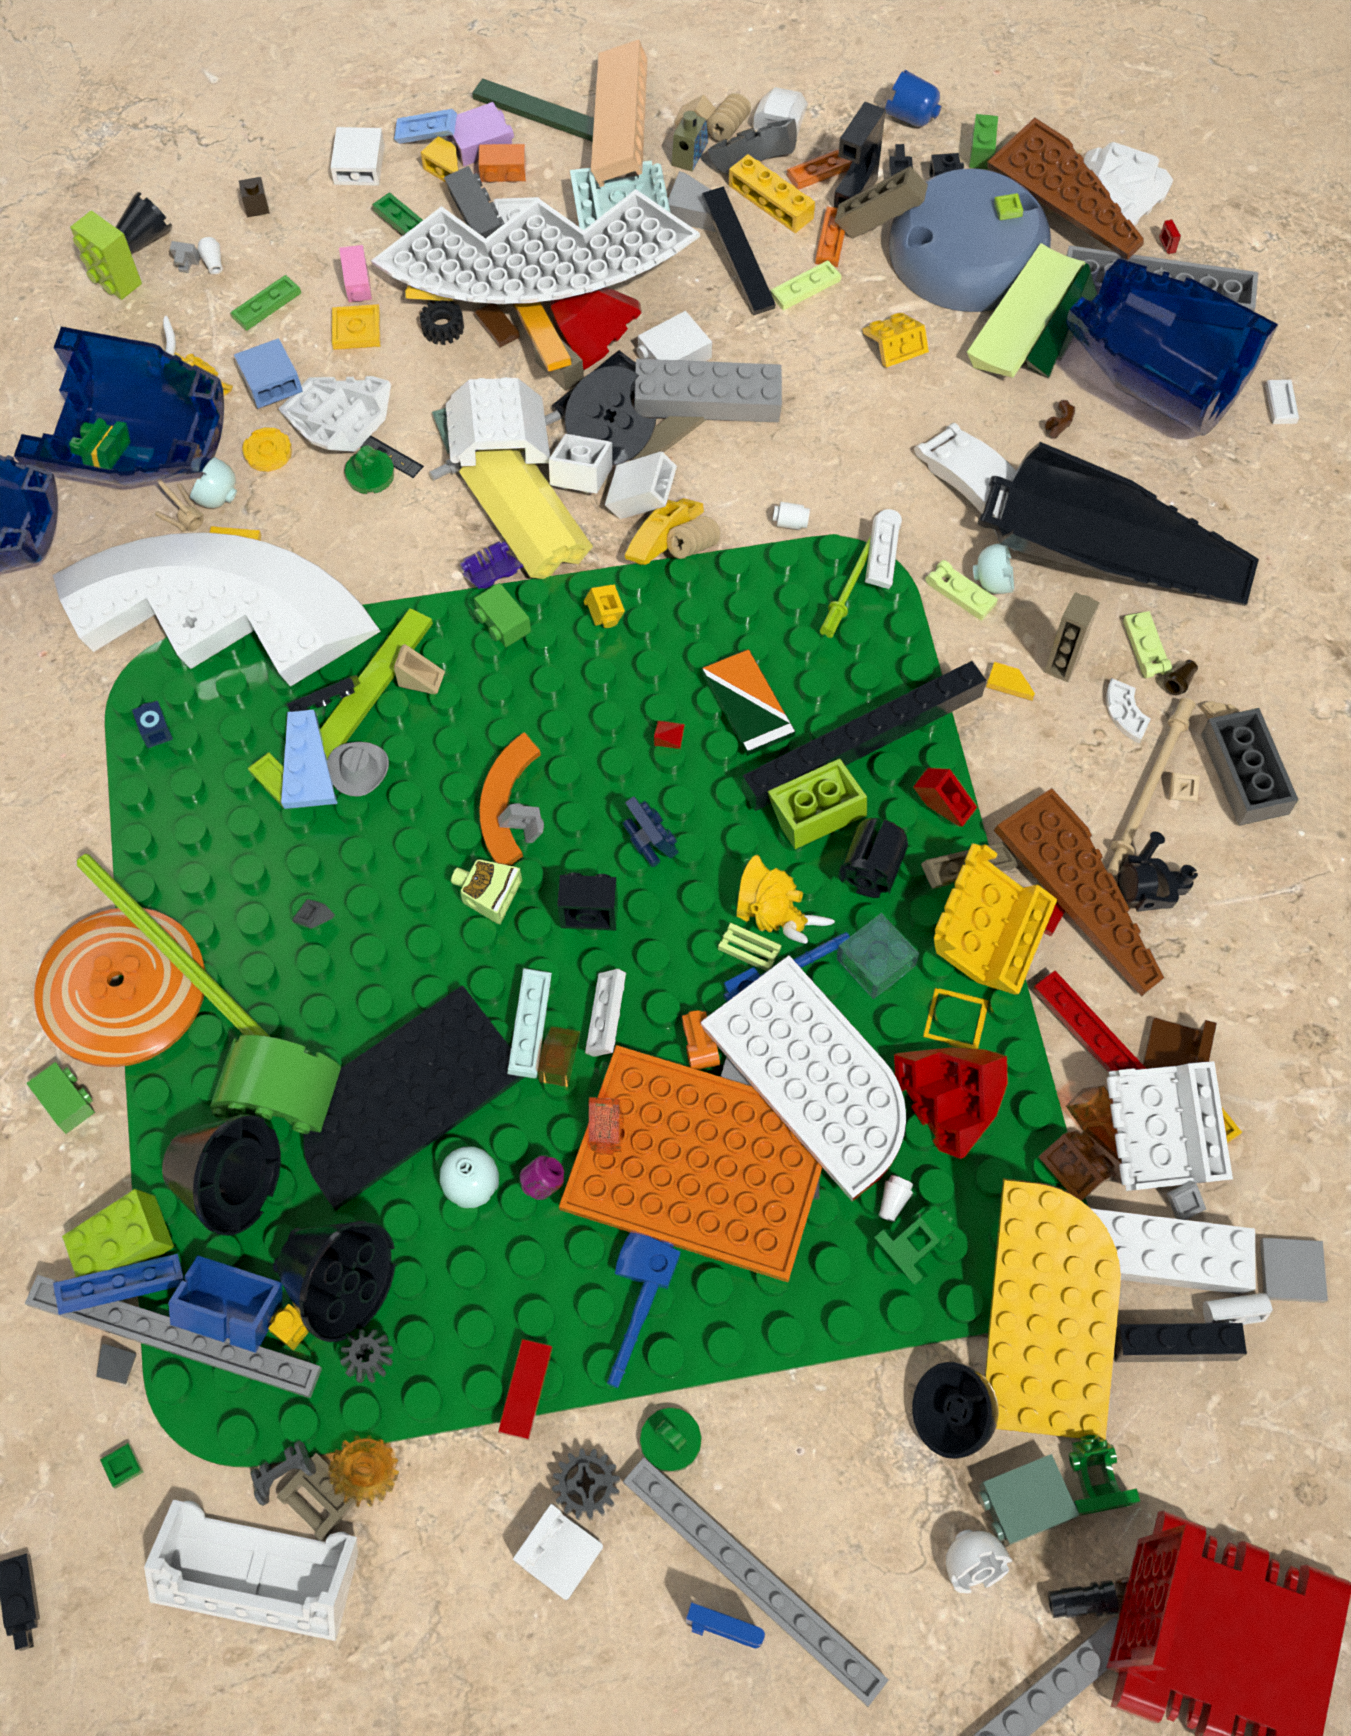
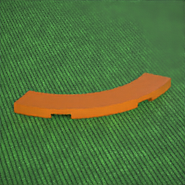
[480,732,541,866]

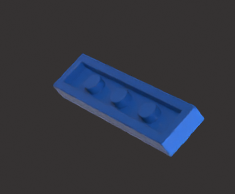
[53,1254,184,1315]

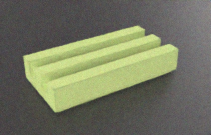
[718,923,781,971]

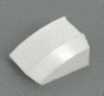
[754,87,808,136]

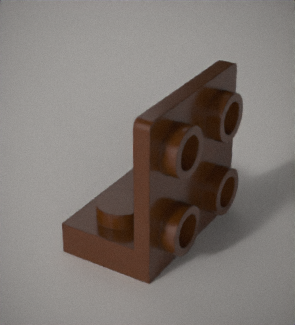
[1143,1018,1217,1069]
[1039,1130,1117,1201]

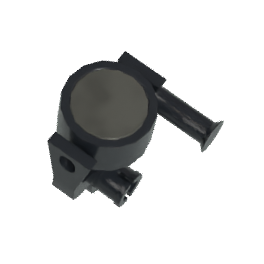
[1117,831,1198,912]

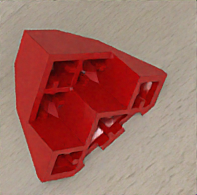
[550,287,642,370]
[894,1048,1008,1159]

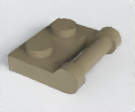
[277,1453,362,1541]

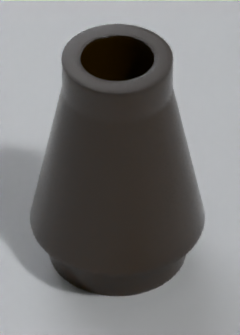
[1164,660,1198,695]

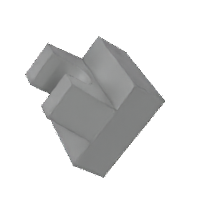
[170,241,201,273]

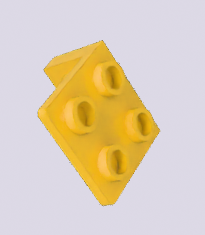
[862,313,929,368]

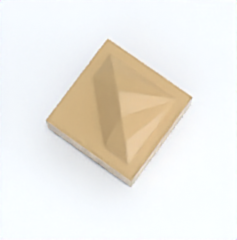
[1169,773,1200,802]

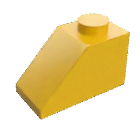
[421,136,459,183]

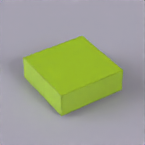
[994,193,1023,221]

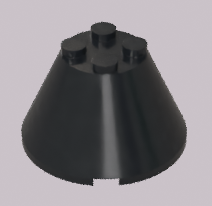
[273,1221,396,1342]

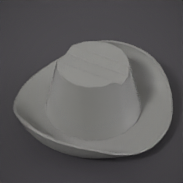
[327,742,389,796]

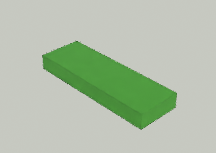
[230,275,301,331]

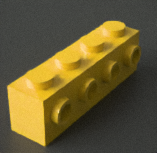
[729,154,815,234]

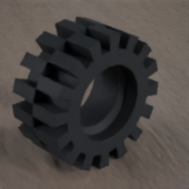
[420,300,464,345]

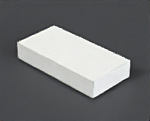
[1265,380,1299,424]

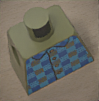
[672,111,708,172]

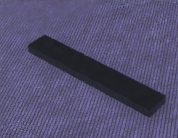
[702,186,776,315]

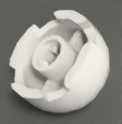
[946,1530,1012,1593]

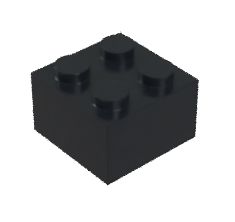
[557,873,618,931]

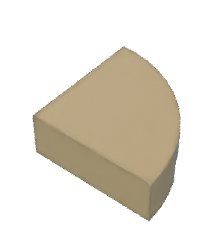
[1200,701,1239,719]

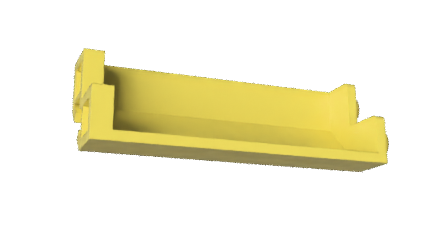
[459,448,593,579]

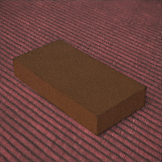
[474,303,520,348]

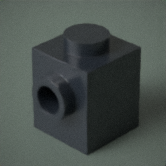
[929,153,964,178]

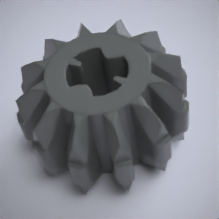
[340,1329,394,1383]

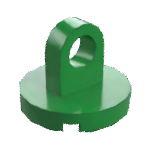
[345,445,394,494]
[640,1407,702,1472]

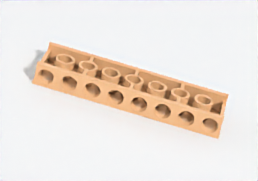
[591,39,648,187]

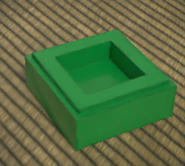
[100,1443,144,1489]

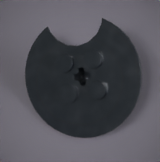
[565,366,656,466]

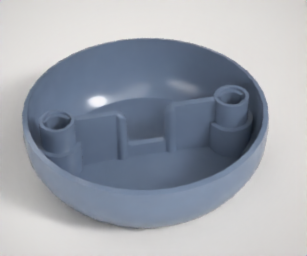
[889,169,1051,312]

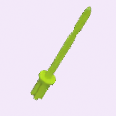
[820,536,871,638]

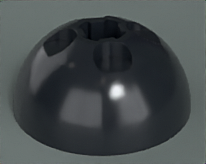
[912,1362,999,1459]

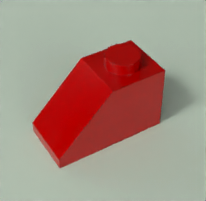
[913,768,977,827]

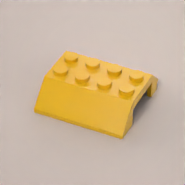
[934,844,1057,995]

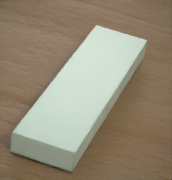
[507,969,552,1078]

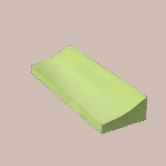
[967,243,1085,378]

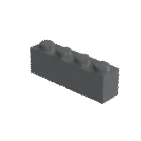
[444,166,505,239]

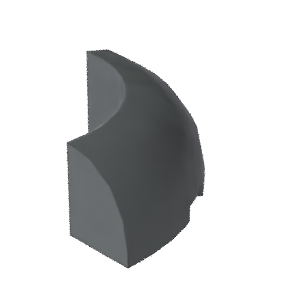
[708,118,797,174]

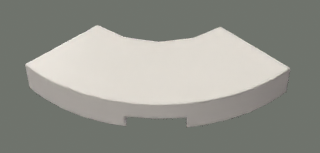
[1106,678,1151,744]

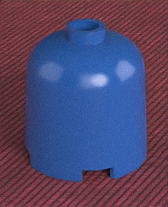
[885,70,942,127]

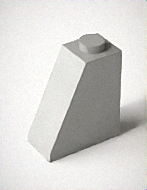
[668,171,716,232]

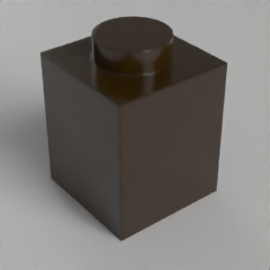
[239,177,270,218]

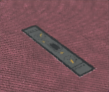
[360,435,424,479]

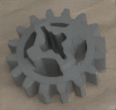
[552,1448,620,1521]

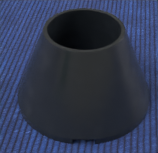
[162,1114,281,1236]

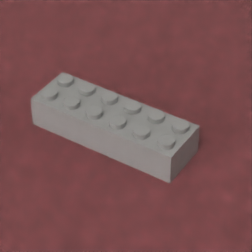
[634,359,782,422]

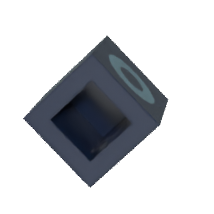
[132,701,173,748]

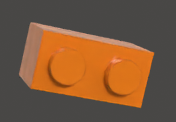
[479,144,526,182]

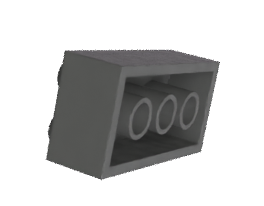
[1201,708,1299,826]

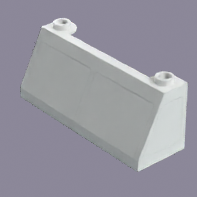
[144,1500,358,1641]

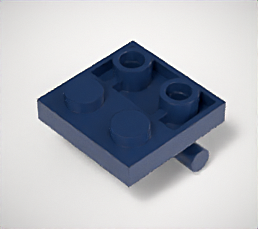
[623,796,679,867]

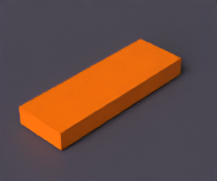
[786,149,852,190]
[815,206,845,267]

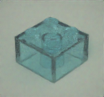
[836,913,919,999]

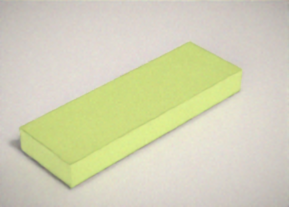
[770,261,841,311]

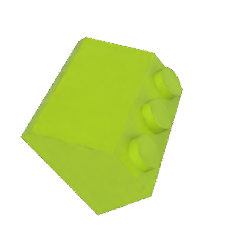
[768,759,867,849]

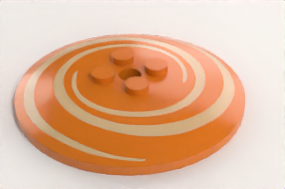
[34,908,206,1067]

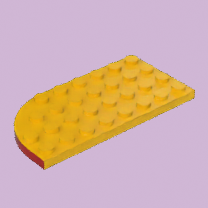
[984,1179,1121,1439]

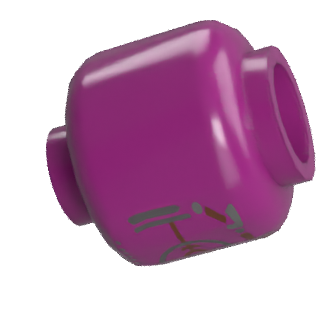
[520,1155,564,1200]

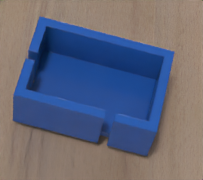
[169,1256,282,1353]

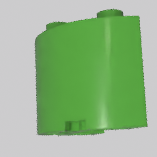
[210,1035,341,1134]

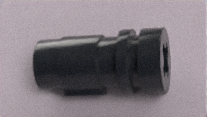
[1048,1580,1119,1618]

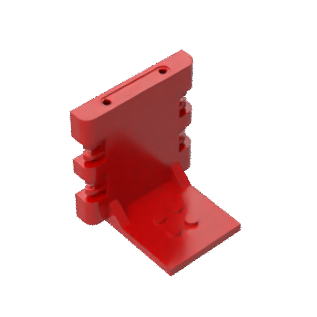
[1106,1510,1351,1736]

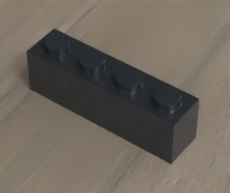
[1114,1323,1247,1362]

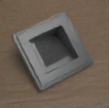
[292,899,335,929]
[96,1344,136,1385]

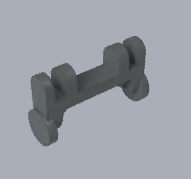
[250,1441,316,1506]

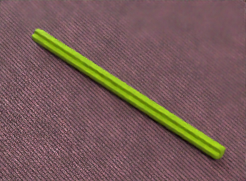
[77,854,270,1037]

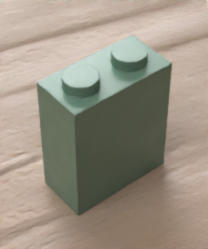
[978,1454,1079,1547]

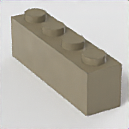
[835,166,928,239]
[1044,592,1100,682]

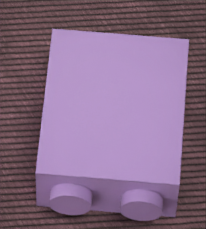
[446,102,514,167]

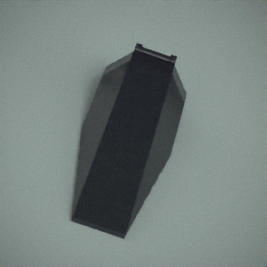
[977,442,1259,606]

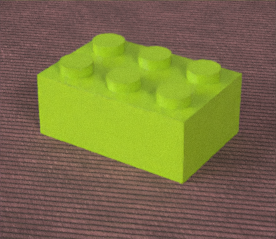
[70,210,142,300]
[62,1189,174,1277]

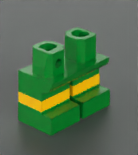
[69,418,131,471]

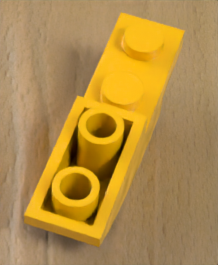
[625,498,704,565]

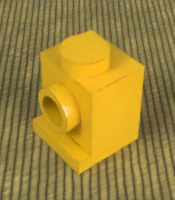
[584,584,625,628]
[268,1304,308,1351]

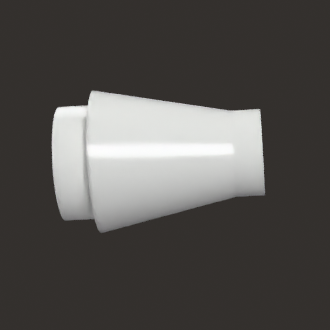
[197,237,223,274]
[878,1175,913,1222]

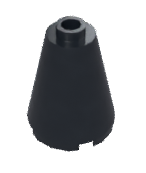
[115,192,172,254]

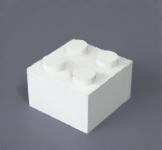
[549,434,612,494]

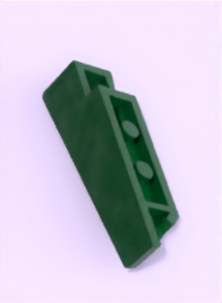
[1026,263,1098,378]

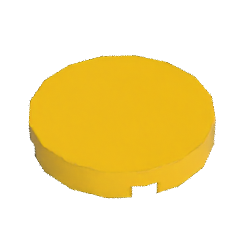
[242,427,292,472]

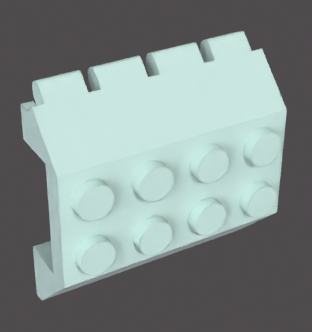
[570,161,671,230]

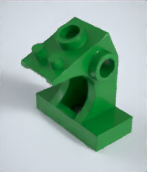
[874,1205,956,1285]
[1068,1435,1140,1516]

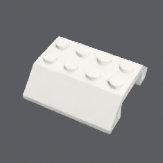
[446,377,550,466]
[1106,1061,1233,1191]

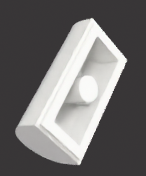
[1203,1293,1273,1325]

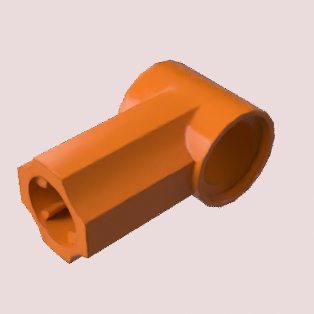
[682,1010,720,1070]

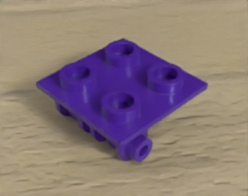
[460,541,524,589]

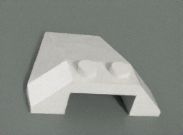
[278,376,391,452]

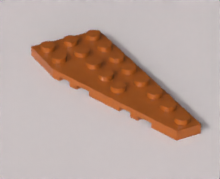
[987,117,1144,260]
[993,788,1164,997]

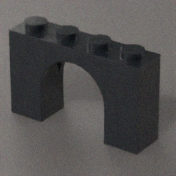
[834,102,886,208]

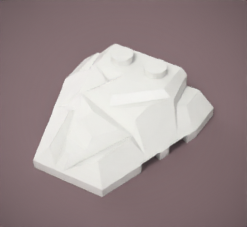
[1084,142,1173,226]

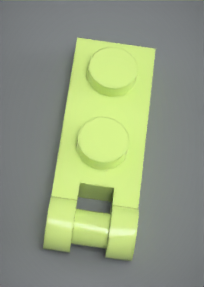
[925,560,998,621]
[1123,611,1172,679]

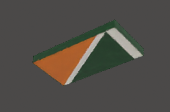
[702,649,796,756]

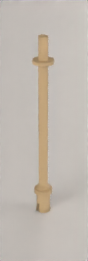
[1107,698,1196,875]

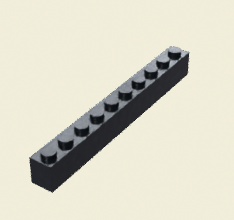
[742,661,987,811]

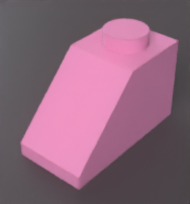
[339,245,372,302]

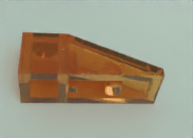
[1066,1085,1122,1164]

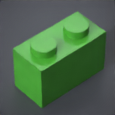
[969,114,998,170]
[474,583,531,648]
[26,1062,95,1134]

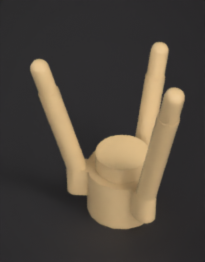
[155,480,204,532]

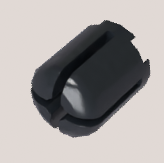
[838,818,908,898]

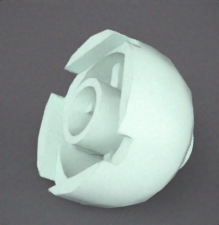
[190,457,237,509]
[973,543,1014,594]
[440,1147,499,1208]

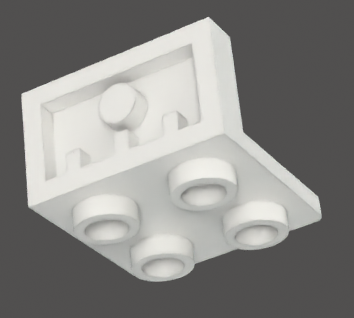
[513,1504,603,1600]

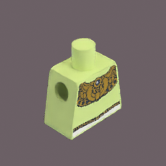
[451,860,522,924]

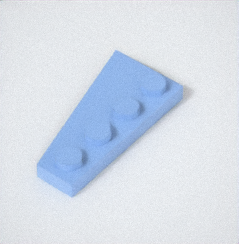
[281,710,338,809]

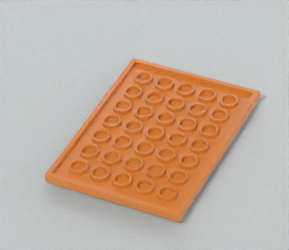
[559,1045,822,1282]

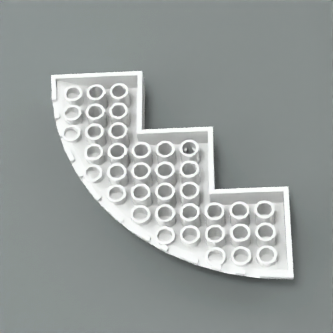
[371,189,700,304]
[53,532,380,686]

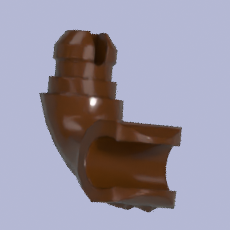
[1045,400,1075,438]

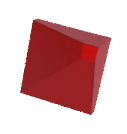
[654,721,684,749]

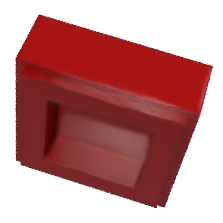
[1159,219,1181,254]

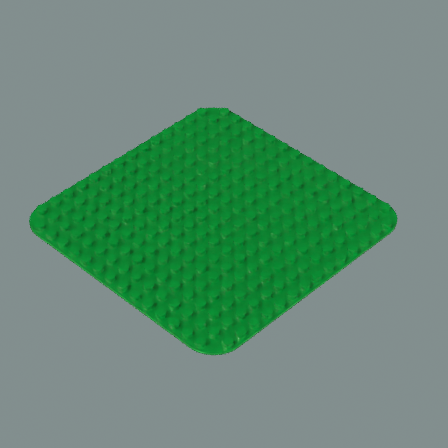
[104,534,1088,1468]

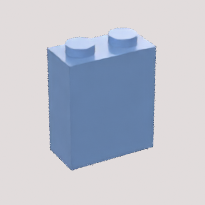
[234,338,303,408]

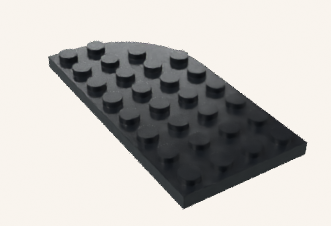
[303,985,525,1211]

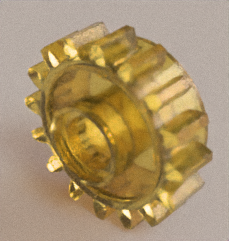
[329,1435,399,1507]

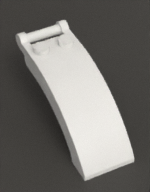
[914,423,1016,551]

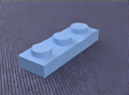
[394,109,457,144]

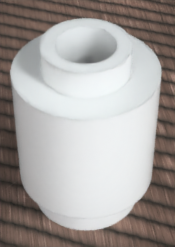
[772,502,810,530]

